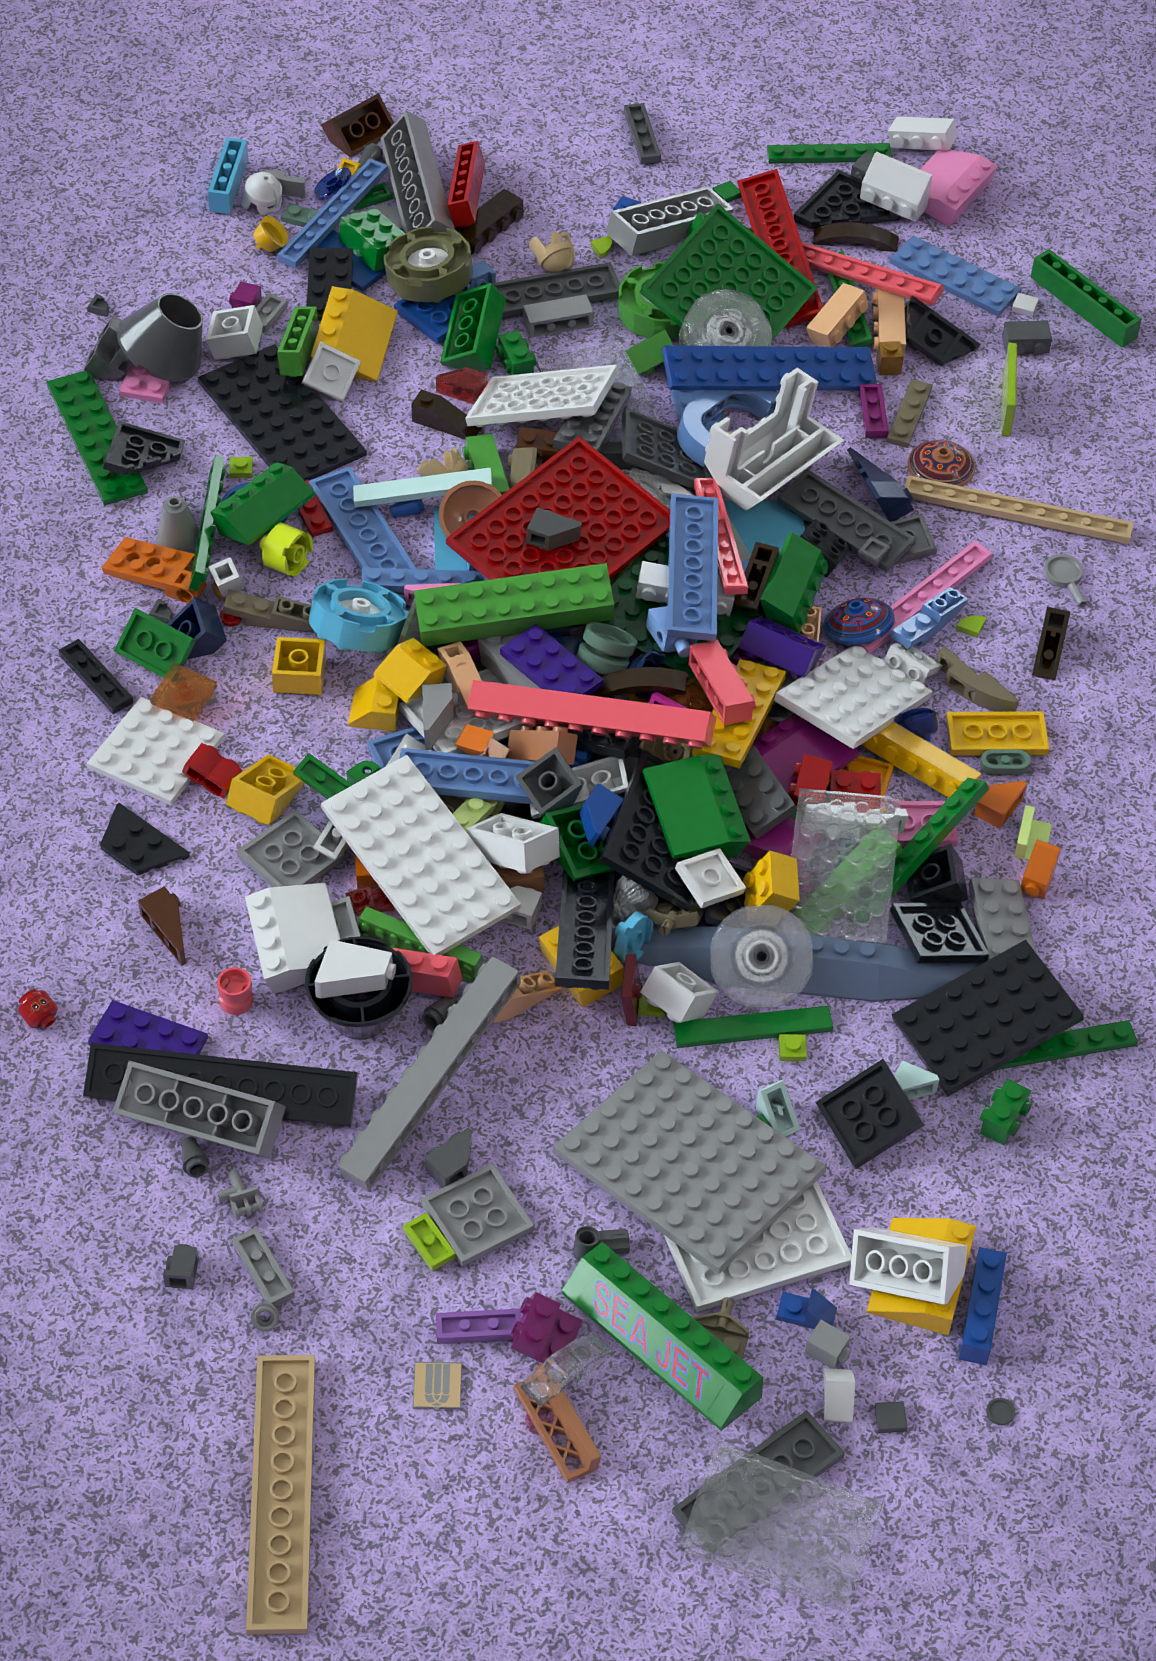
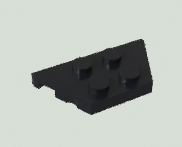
[906,295,981,366]
[100,803,190,876]

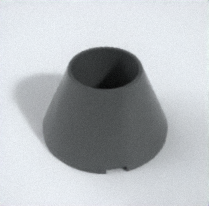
[117,293,203,382]

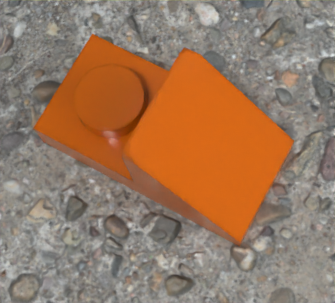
[454,724,510,758]

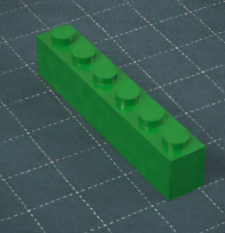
[1030,249,1142,347]

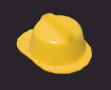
[253,216,289,253]

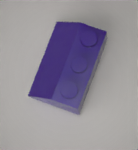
[738,616,826,678]

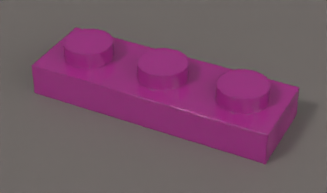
[859,384,889,438]

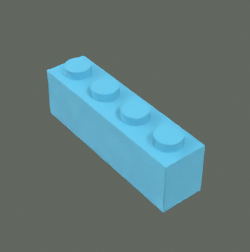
[208,137,249,214]

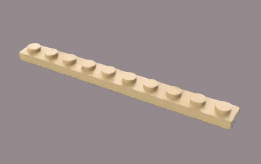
[904,475,1134,545]

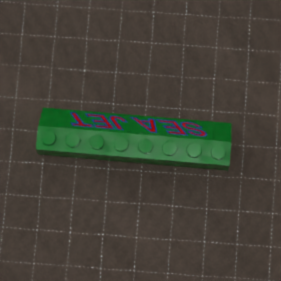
[562,1242,763,1431]

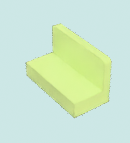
[1014,805,1052,860]

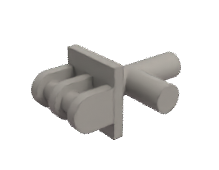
[217,1169,263,1220]

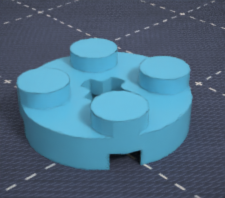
[613,911,653,962]

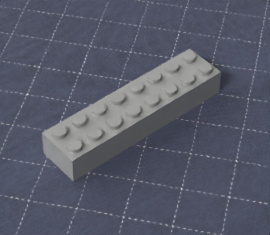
[380,110,455,233]

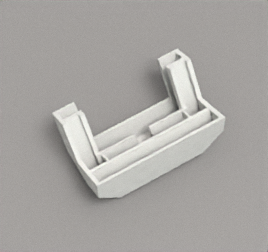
[704,368,844,511]

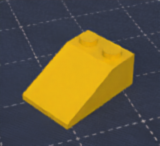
[226,754,305,825]

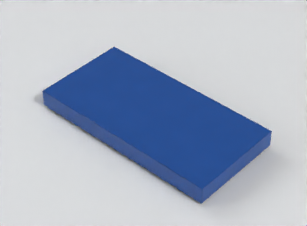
[307,230,386,292]

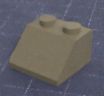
[506,447,544,489]

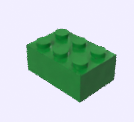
[339,209,405,272]

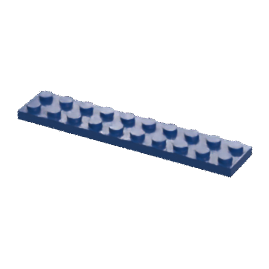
[662,345,877,391]

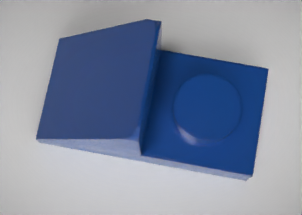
[776,1288,837,1329]

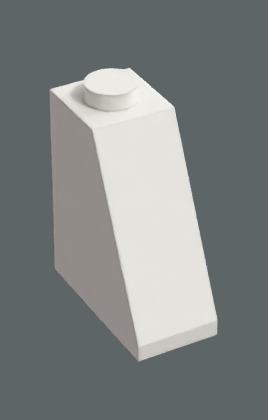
[315,939,396,998]

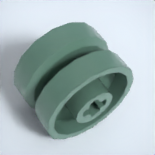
[576,622,637,675]

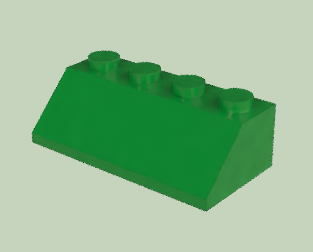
[440,283,506,372]
[210,462,316,545]
[760,532,828,633]

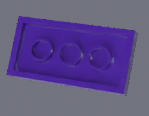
[500,624,604,695]
[88,1000,208,1055]

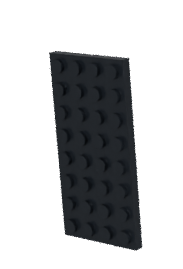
[197,344,367,481]

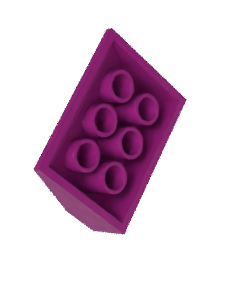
[753,713,860,794]

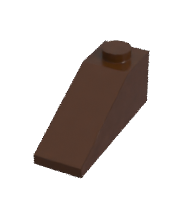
[138,886,186,966]

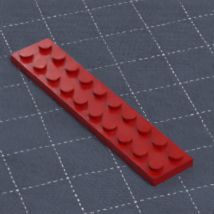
[737,169,823,329]

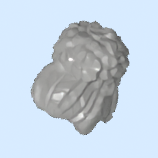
[612,875,658,927]

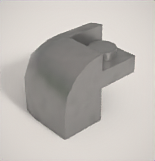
[84,315,129,380]

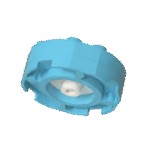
[309,579,409,654]

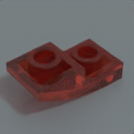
[345,885,396,916]

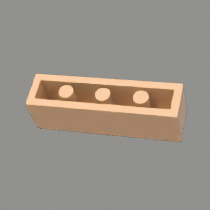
[872,289,906,359]

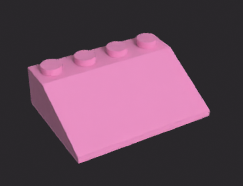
[920,150,998,227]

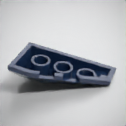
[847,447,914,522]

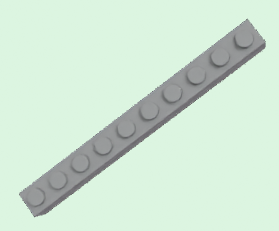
[338,956,521,1192]

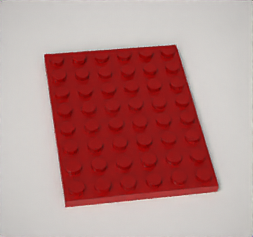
[446,436,670,580]

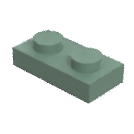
[281,203,319,227]

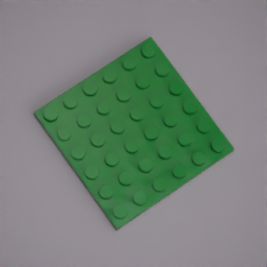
[639,204,818,346]

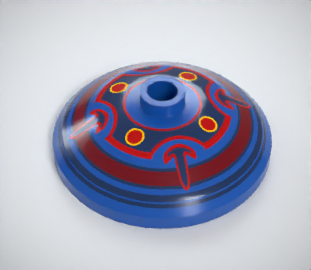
[823,598,895,645]

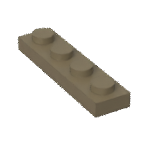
[886,379,933,448]

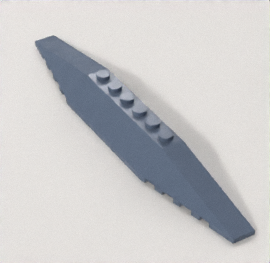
[611,927,979,1002]

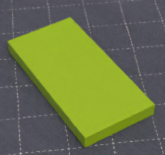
[1001,343,1017,436]

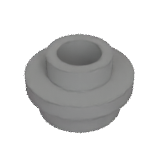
[251,1302,279,1331]

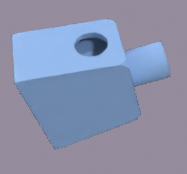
[646,606,697,658]

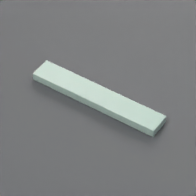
[353,468,492,508]

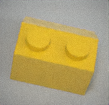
[373,638,447,703]
[348,677,402,732]

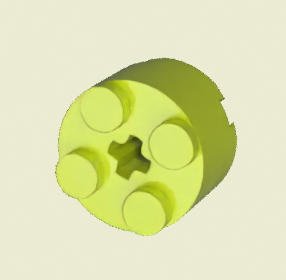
[260,522,313,576]

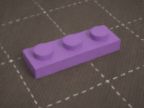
[436,1309,521,1344]

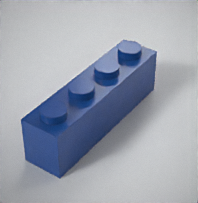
[959,1247,1007,1366]

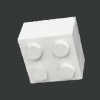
[206,305,263,360]
[640,962,719,1023]

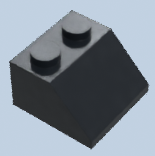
[907,844,968,903]

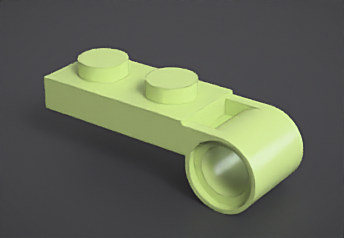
[453,798,505,833]

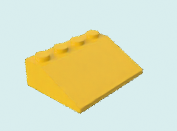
[311,286,398,382]
[866,1218,977,1336]

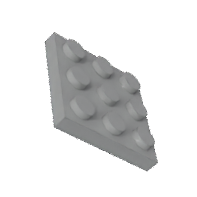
[237,810,345,887]
[421,1163,534,1267]

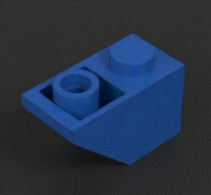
[579,783,623,847]

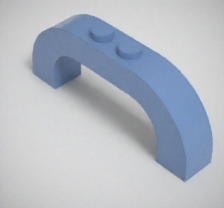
[677,390,779,467]

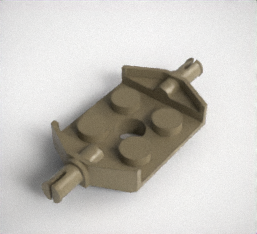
[647,897,706,936]
[692,1297,749,1411]

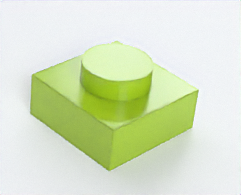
[229,456,253,478]
[779,1034,807,1061]

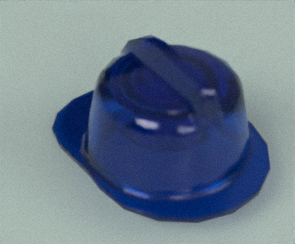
[894,708,939,742]

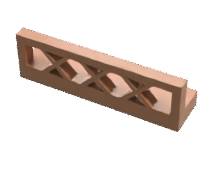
[513,1362,601,1483]

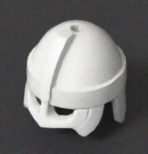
[241,172,282,215]

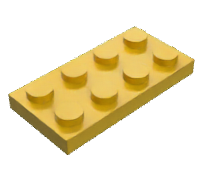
[946,711,1049,756]

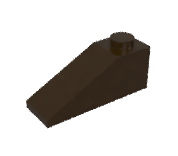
[411,389,482,440]
[734,542,779,611]
[1032,607,1071,680]

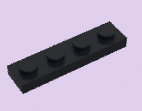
[59,639,133,714]

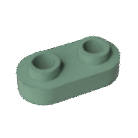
[980,749,1030,775]

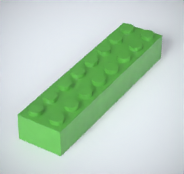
[414,563,614,647]

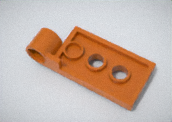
[102,537,207,604]

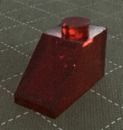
[436,367,488,405]

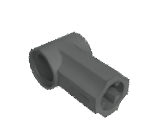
[573,1226,630,1261]

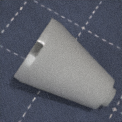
[156,496,199,554]

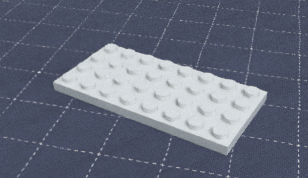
[321,755,521,955]

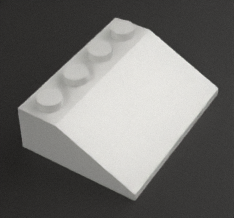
[245,883,341,994]

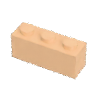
[806,283,869,347]

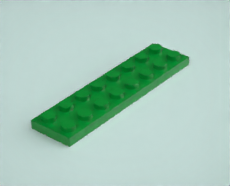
[46,371,148,506]

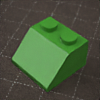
[625,330,673,376]

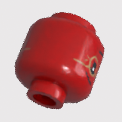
[18,989,58,1029]

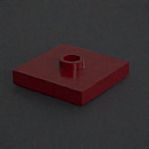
[621,953,643,1026]

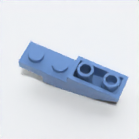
[890,587,968,649]

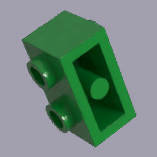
[495,330,537,375]
[979,1079,1032,1145]

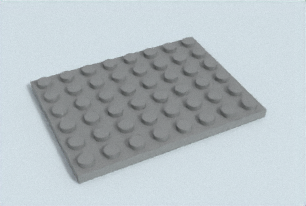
[553,1050,826,1275]

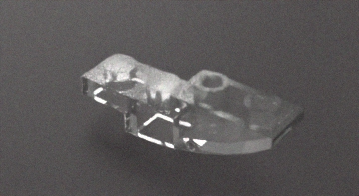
[521,1331,616,1407]

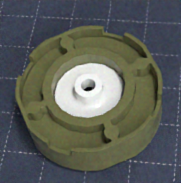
[384,226,473,303]

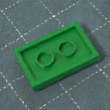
[114,608,196,683]

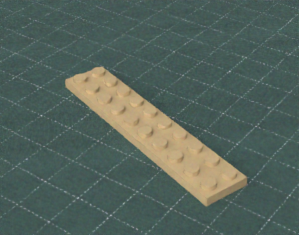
[246,1355,315,1635]

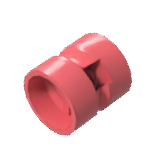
[217,967,254,1015]

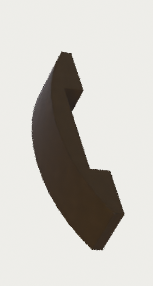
[813,222,899,252]
[590,667,687,699]

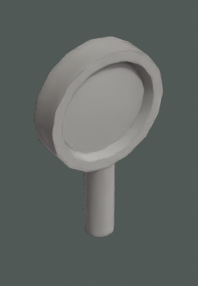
[1043,554,1087,607]

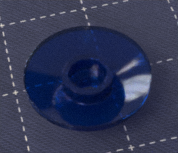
[314,167,351,197]

